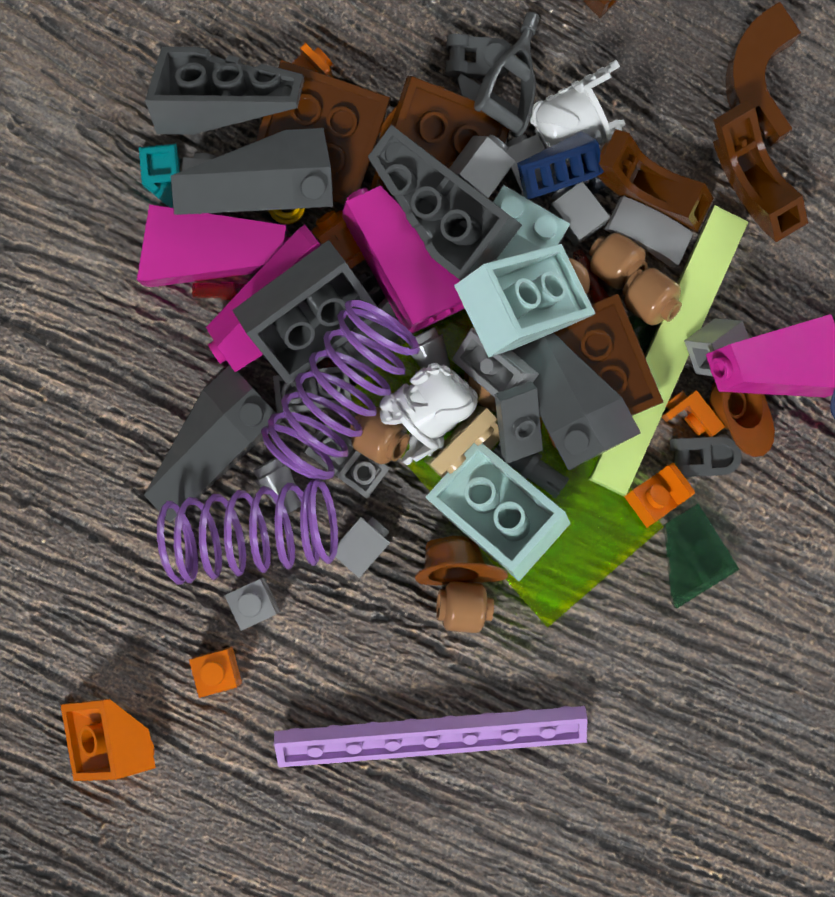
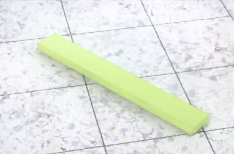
[589,205,748,496]

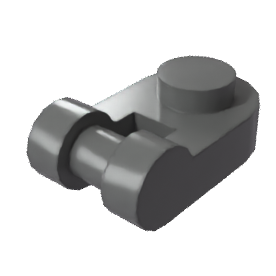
[445,33,511,79]
[670,437,742,477]

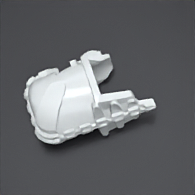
[530,60,625,162]
[380,363,478,465]

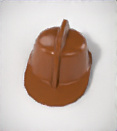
[709,382,775,457]
[415,536,508,585]

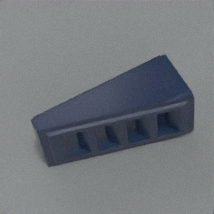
[517,131,604,200]

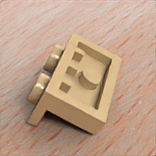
[424,406,500,478]

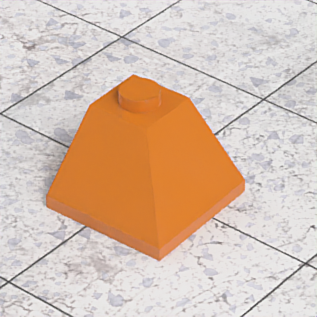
[61,699,156,781]

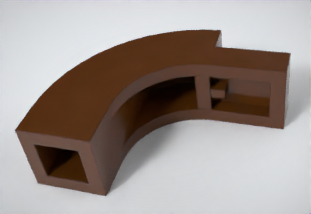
[726,2,801,147]
[713,100,808,242]
[598,129,714,232]

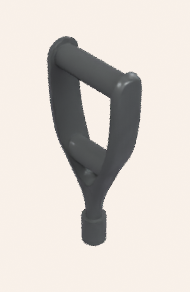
[474,12,540,137]

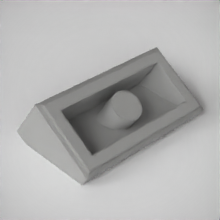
[452,328,539,397]

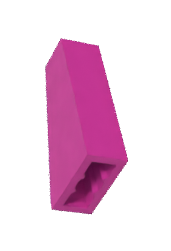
[342,186,465,334]
[137,204,290,287]
[206,225,320,372]
[706,314,835,398]

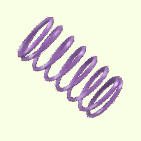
[261,300,420,480]
[157,479,338,585]

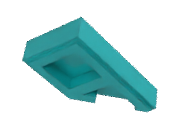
[139,144,181,208]

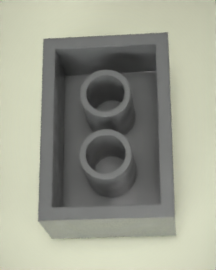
[232,240,377,385]

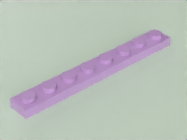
[274,706,587,768]

